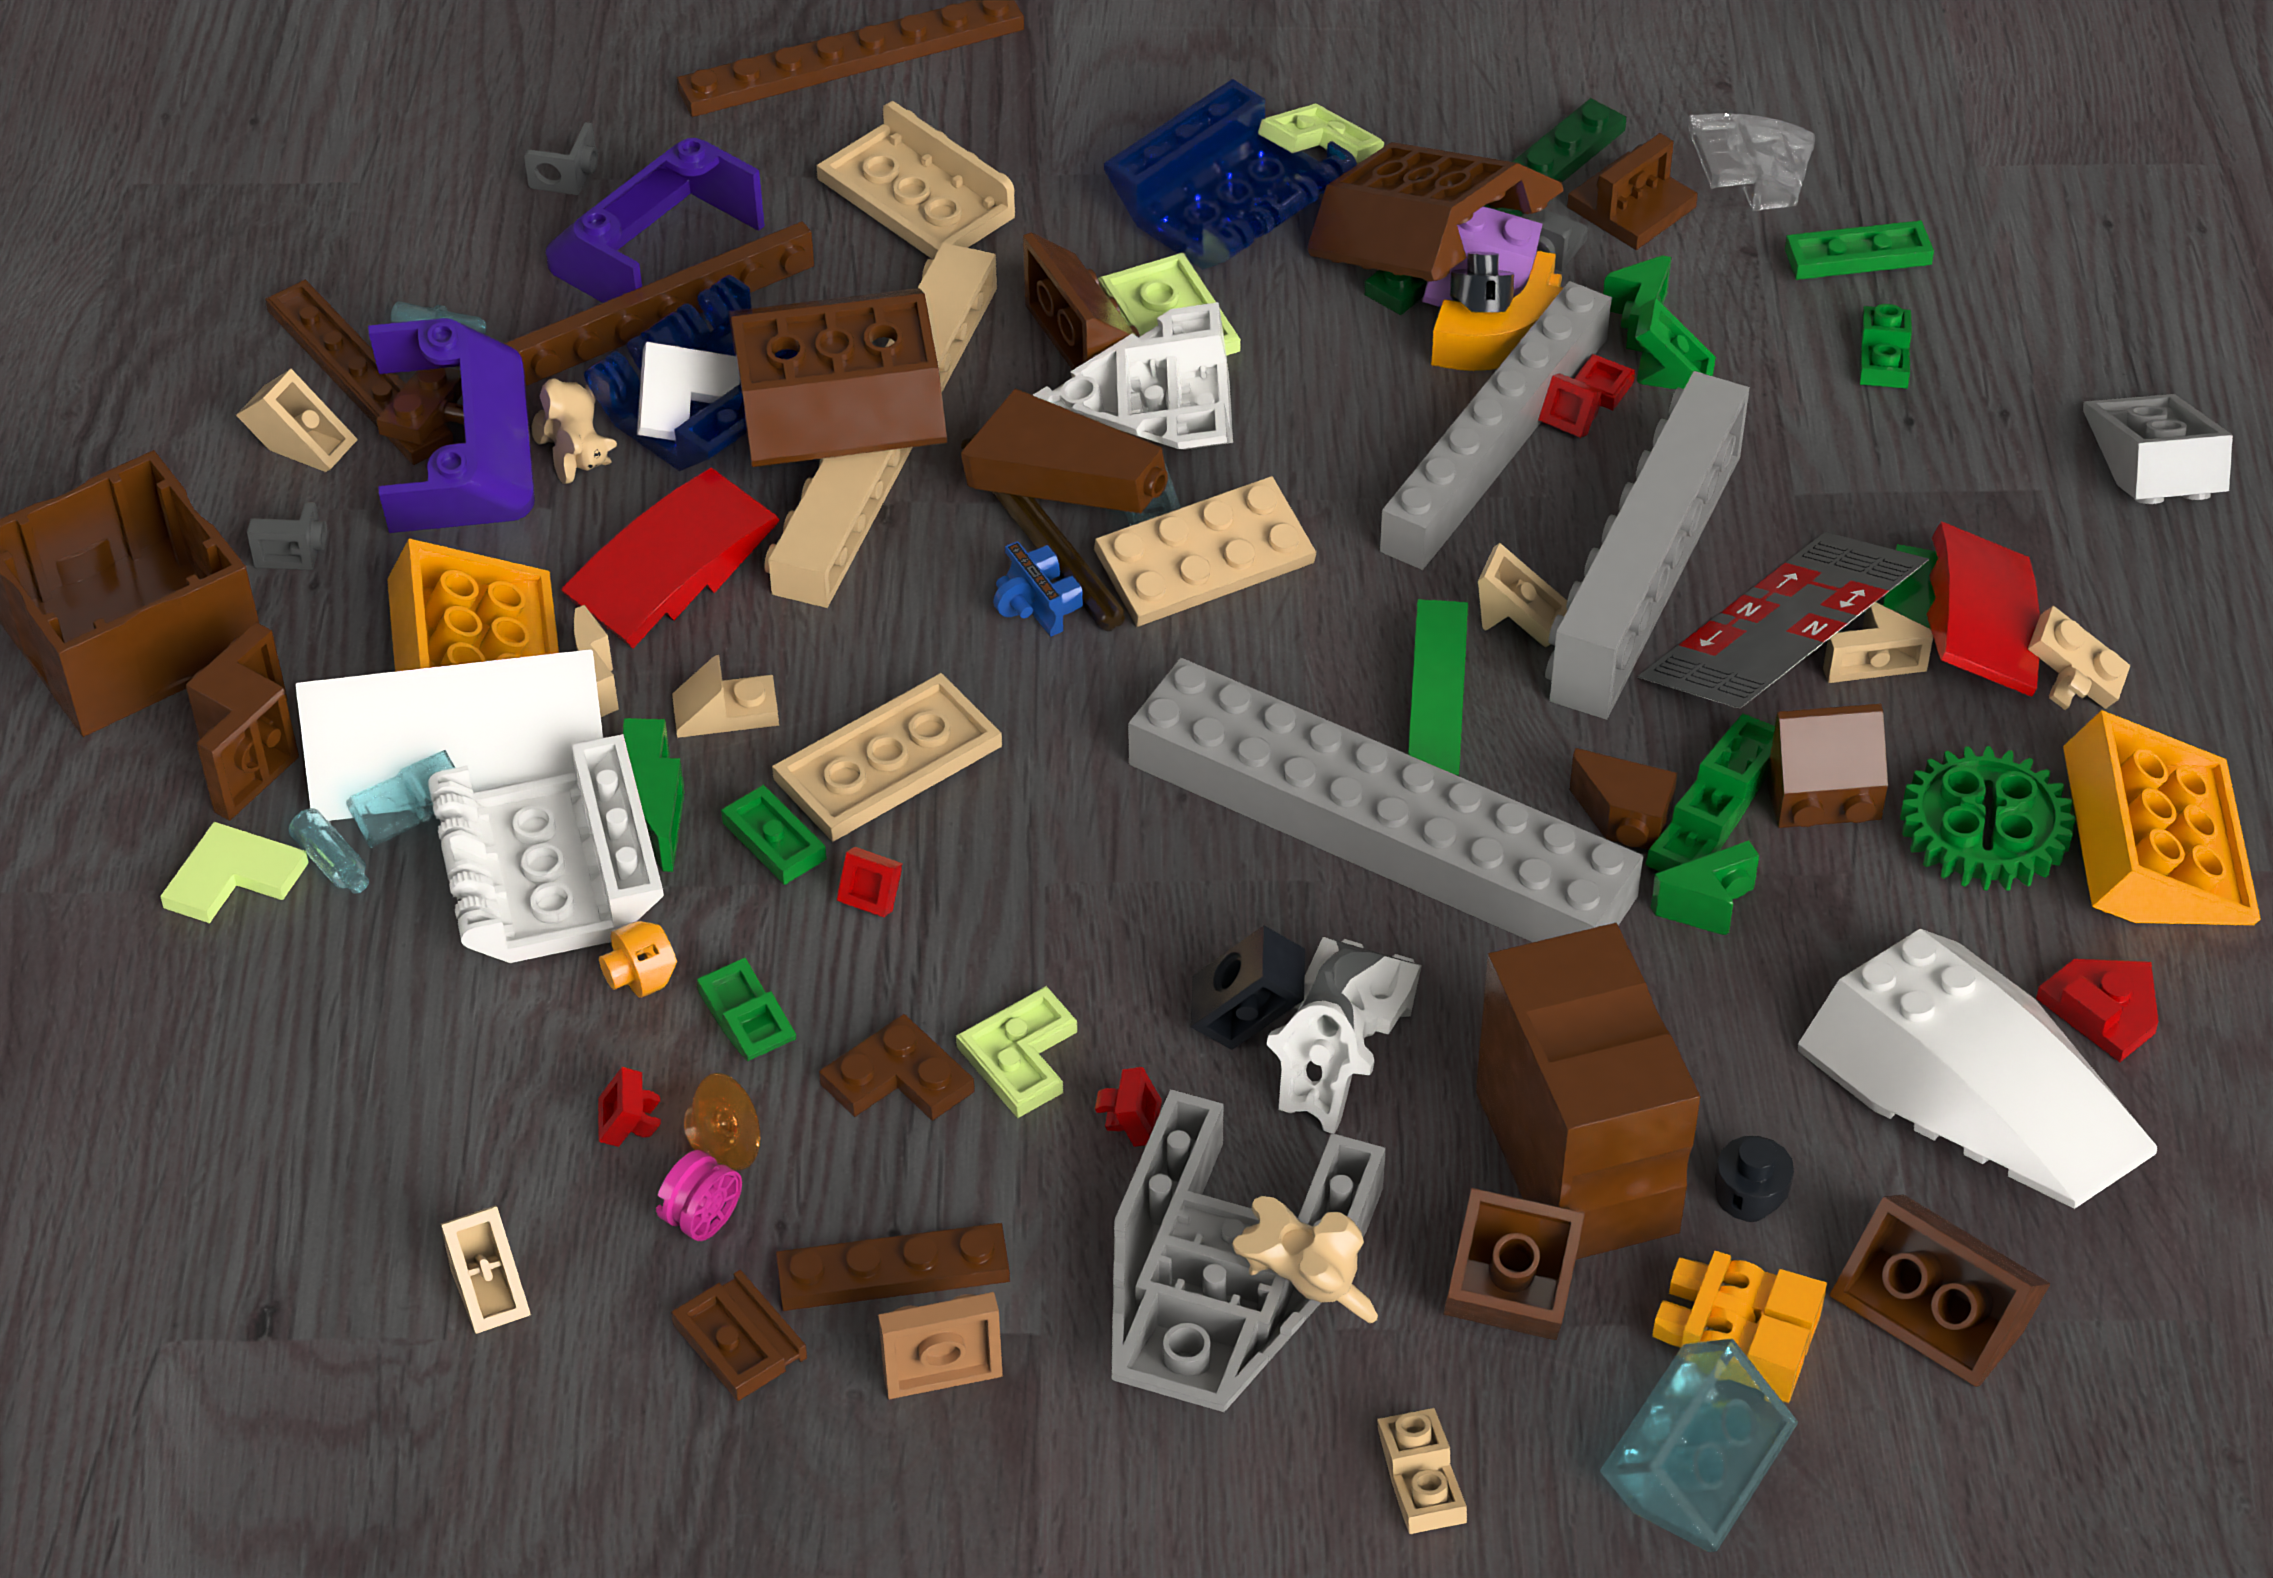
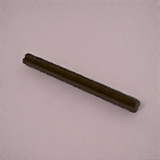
[961,433,1125,631]

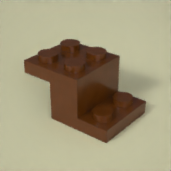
[186,622,299,821]

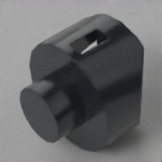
[1450,252,1514,312]
[1715,1136,1794,1222]

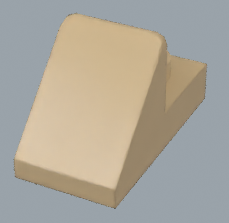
[1478,543,1567,647]
[1823,602,1933,683]
[672,655,779,738]

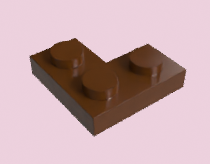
[819,1014,975,1121]

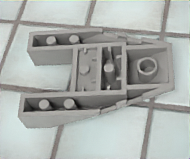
[1112,1089,1386,1412]

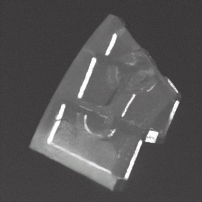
[1688,113,1815,211]

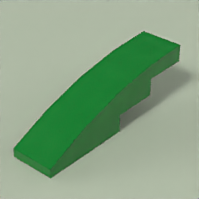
[1408,599,1468,776]
[1646,713,1775,872]

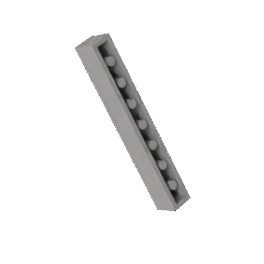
[1380,281,1612,570]

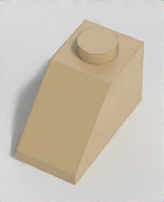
[236,369,358,472]

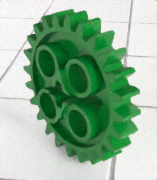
[1900,746,2075,891]

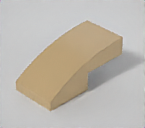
[574,605,619,717]

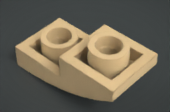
[1377,1408,1467,1534]

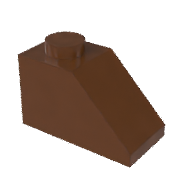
[1569,748,1677,850]

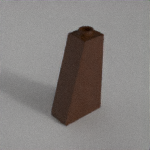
[961,388,1168,513]

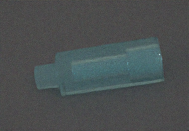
[289,808,369,894]

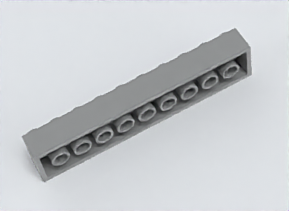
[1128,658,1643,942]

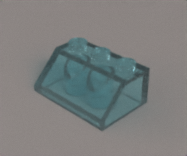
[1600,1338,1798,1552]

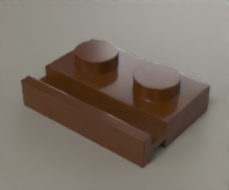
[671,1269,807,1401]

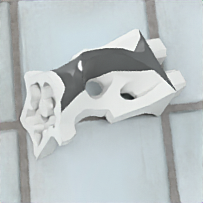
[1267,937,1422,1134]

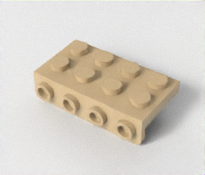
[816,101,1015,259]

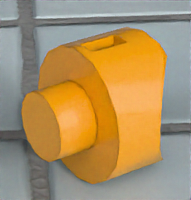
[599,921,677,998]

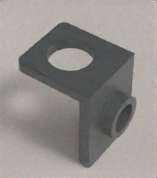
[524,122,598,195]

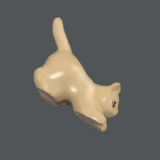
[532,373,617,484]
[1232,1196,1378,1323]

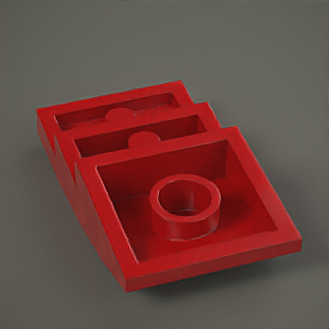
[561,467,780,649]
[1926,521,2040,697]

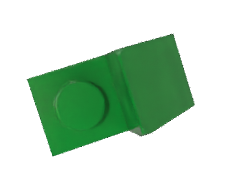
[1603,255,1672,352]
[1635,298,1716,389]
[1651,840,1759,935]

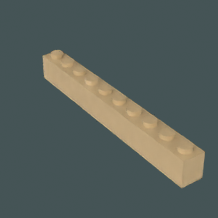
[764,242,997,608]

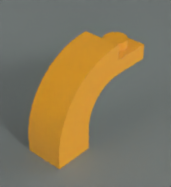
[1431,251,1563,371]

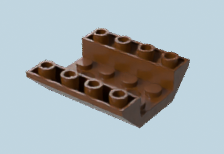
[1307,142,1564,282]
[729,288,947,467]

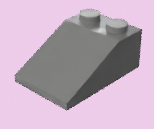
[2083,394,2233,504]

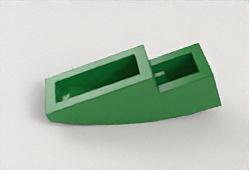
[623,718,685,872]

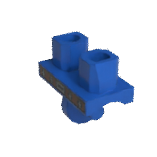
[993,541,1083,637]

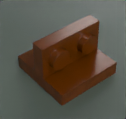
[1567,133,1698,250]

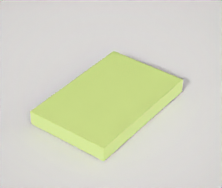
[1098,253,1241,356]

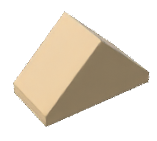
[441,1205,531,1334]

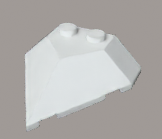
[1033,302,1233,450]

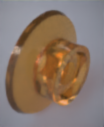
[684,1073,760,1170]

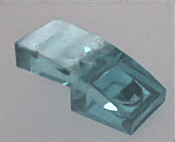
[346,750,455,848]

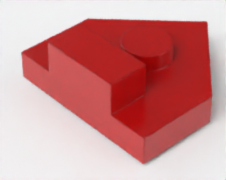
[2036,959,2159,1062]

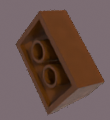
[1023,232,1140,370]
[1829,1194,2051,1387]

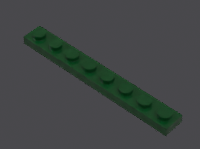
[1364,98,1627,315]

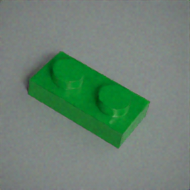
[721,785,827,885]

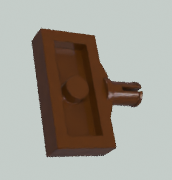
[376,368,464,445]

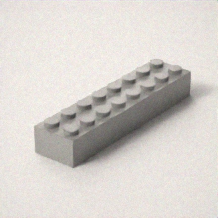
[1545,371,1750,720]

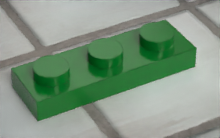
[1785,220,1934,280]

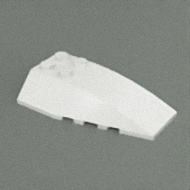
[1798,929,2157,1209]

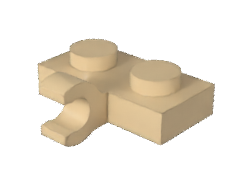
[2028,606,2130,710]

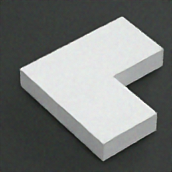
[637,342,740,442]

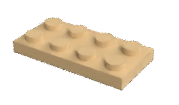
[1094,476,1316,627]
[772,673,1002,842]

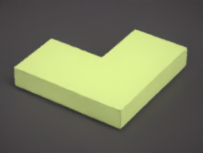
[1258,103,1384,164]
[160,822,309,923]
[956,986,1077,1118]

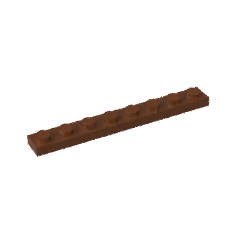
[677,0,1024,117]
[504,221,814,386]

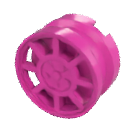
[656,1150,742,1241]

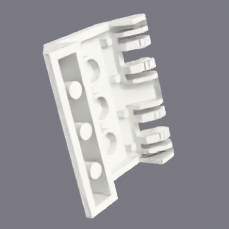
[428,734,664,963]

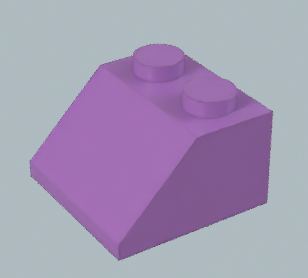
[1422,206,1542,307]

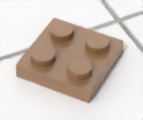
[878,1292,1003,1399]

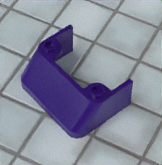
[546,138,765,303]
[368,318,535,533]

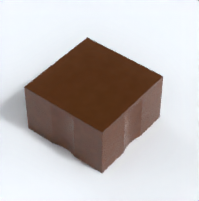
[0,450,259,737]
[1476,922,1701,1260]

